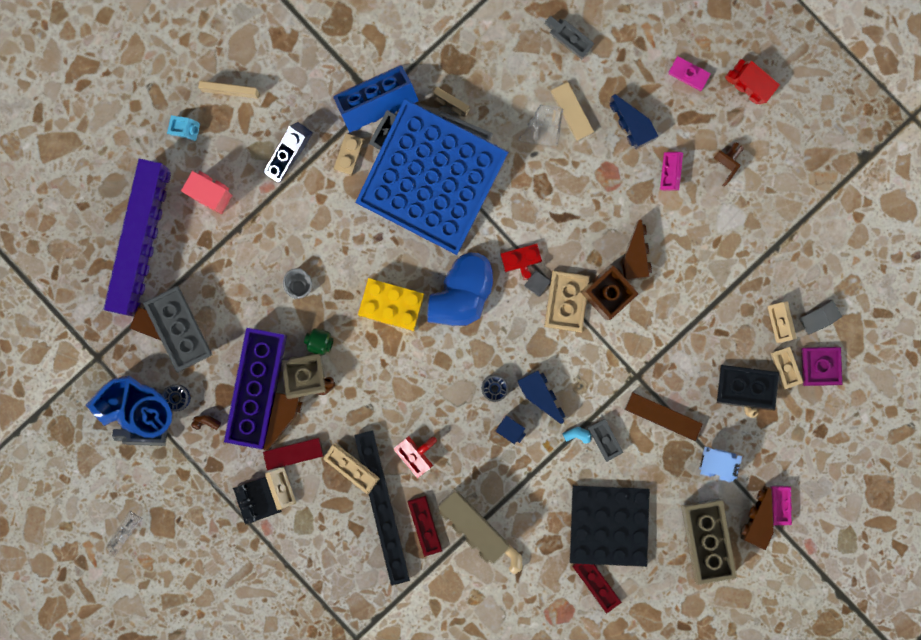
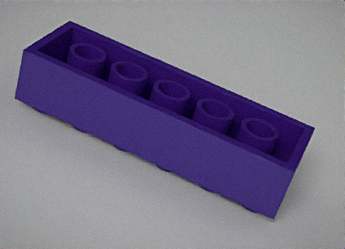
[224,328,287,449]

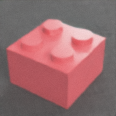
[181,171,233,215]

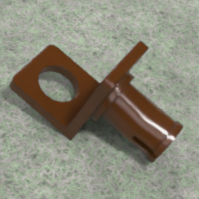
[714,142,744,187]

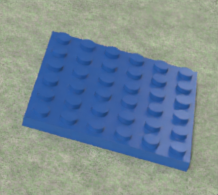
[355,99,509,255]

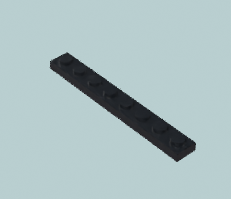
[354,430,410,586]

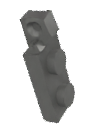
[545,16,594,60]
[112,429,168,446]

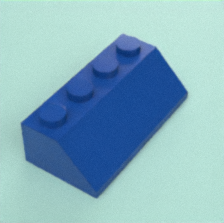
[333,65,419,133]

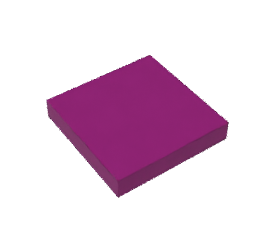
[801,347,843,386]

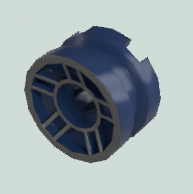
[481,375,508,402]
[162,385,191,411]

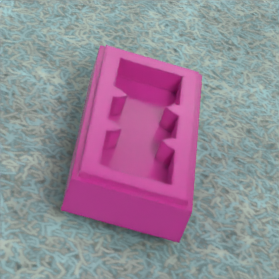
[668,56,711,91]
[660,152,683,191]
[770,486,792,525]

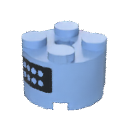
[699,446,742,482]

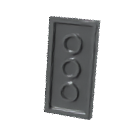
[143,286,213,372]

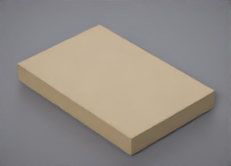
[544,270,590,333]

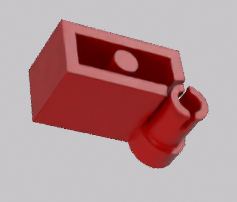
[725,59,780,105]

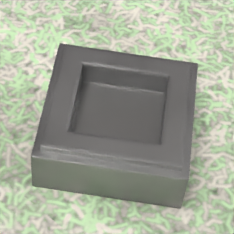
[524,270,551,297]

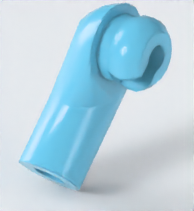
[562,427,592,444]

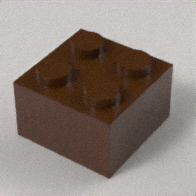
[581,265,638,320]

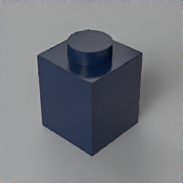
[495,415,526,445]

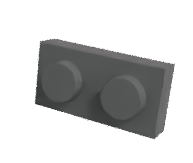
[588,419,623,462]

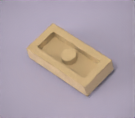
[433,87,470,116]
[334,133,364,176]
[767,301,797,343]
[770,347,803,389]
[265,467,296,510]

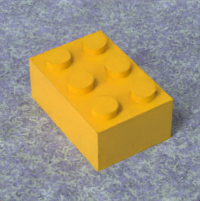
[358,278,425,332]

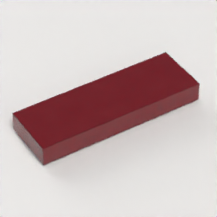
[263,438,324,471]
[407,495,443,557]
[572,564,622,614]

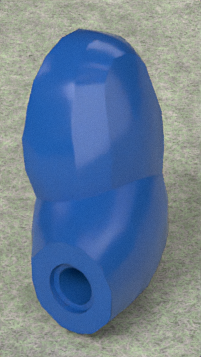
[428,252,493,326]
[85,376,172,438]

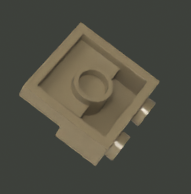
[282,353,326,399]

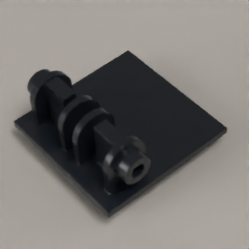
[233,477,282,525]

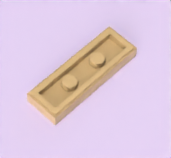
[198,81,259,99]
[551,82,594,141]
[323,443,379,494]

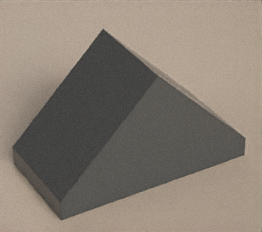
[369,110,397,150]
[799,300,842,335]

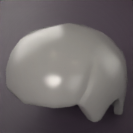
[283,268,312,299]

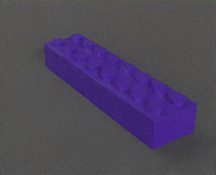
[103,158,171,317]

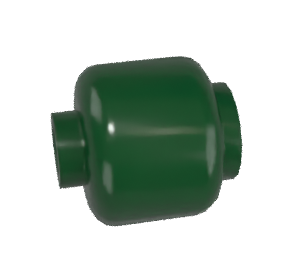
[304,328,334,355]

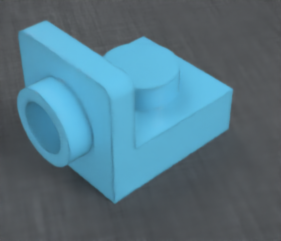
[167,115,200,141]

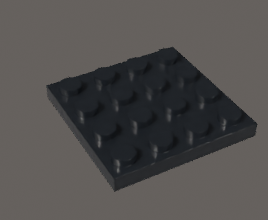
[569,485,650,567]

